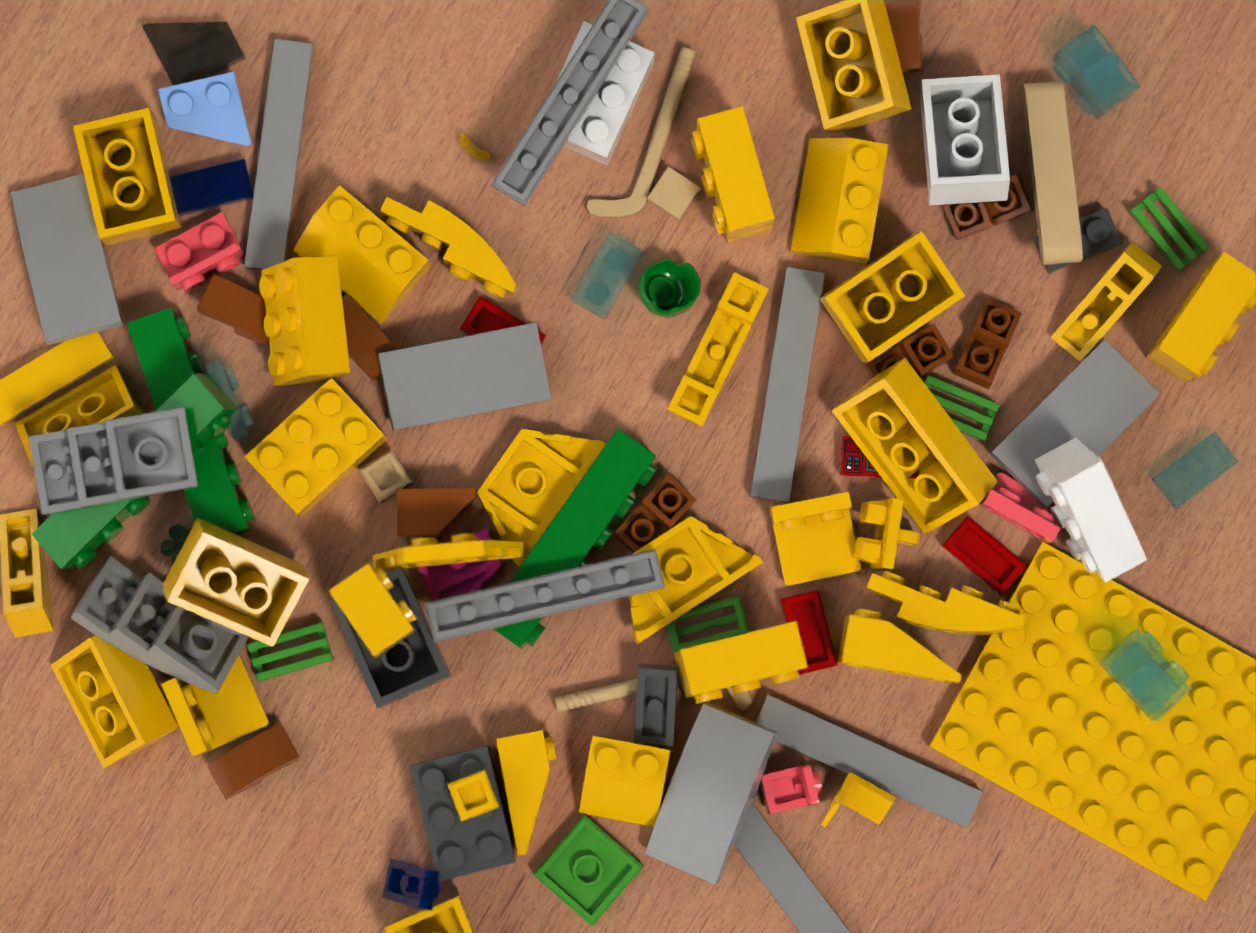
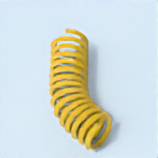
[458,133,490,161]

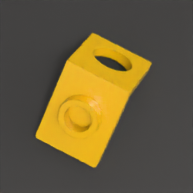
[820,772,896,828]

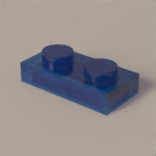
[169,159,254,216]
[383,859,440,911]

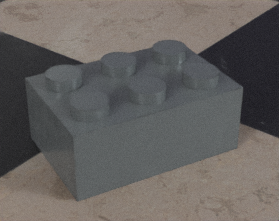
[329,567,452,708]
[410,746,517,882]

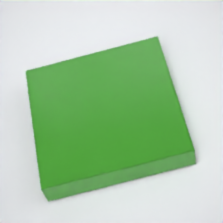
[533,814,644,926]

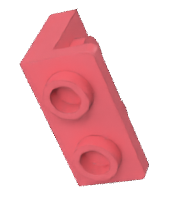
[154,212,246,292]
[980,473,1061,544]

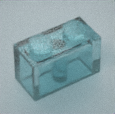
[1052,24,1141,120]
[1098,630,1193,721]

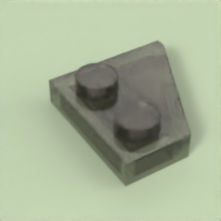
[142,22,246,85]

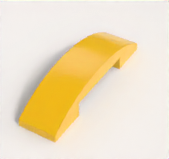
[667,272,769,427]

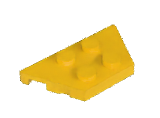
[477,429,606,567]
[629,516,763,644]
[372,534,524,570]

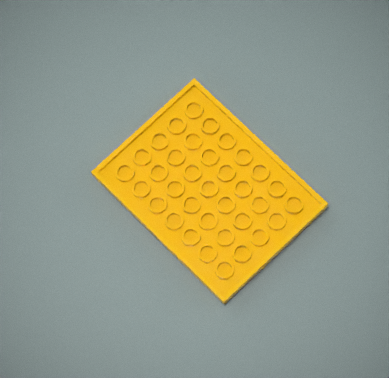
[928,542,1256,901]

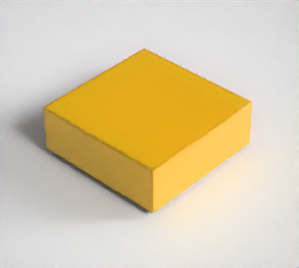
[448,770,499,821]

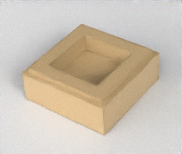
[647,167,700,221]
[359,449,413,504]

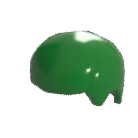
[638,258,701,318]

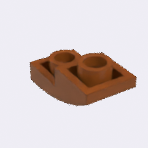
[884,0,923,74]
[943,174,1034,240]
[197,274,270,348]
[342,294,397,381]
[953,298,1022,389]
[863,324,954,379]
[613,474,697,553]
[207,723,299,800]

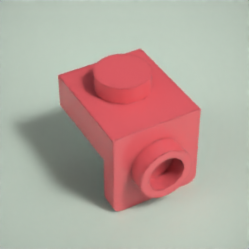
[760,764,823,814]

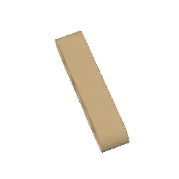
[1023,80,1083,266]

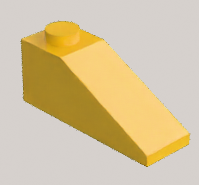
[1051,241,1162,362]
[0,508,54,637]
[496,730,557,856]

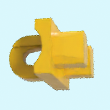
[853,498,921,570]

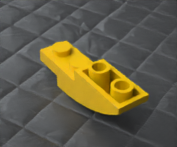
[380,197,518,299]
[866,571,1027,635]

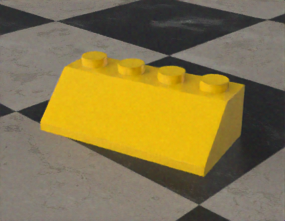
[832,358,998,535]

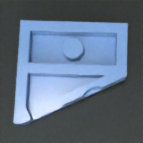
[158,71,253,146]

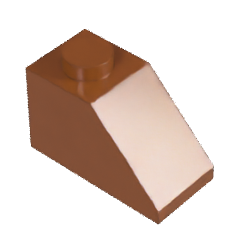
[397,488,477,545]

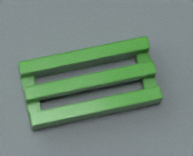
[1129,186,1209,272]
[924,375,1000,442]
[666,596,749,653]
[247,622,334,682]

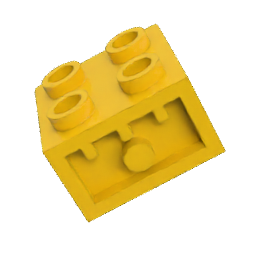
[770,492,861,586]
[161,655,269,757]

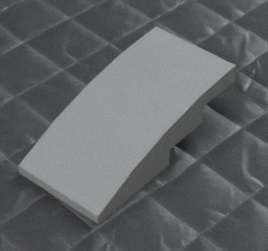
[11,173,123,345]
[377,322,552,430]
[990,339,1160,509]
[29,407,198,515]
[70,556,248,693]
[645,702,777,885]

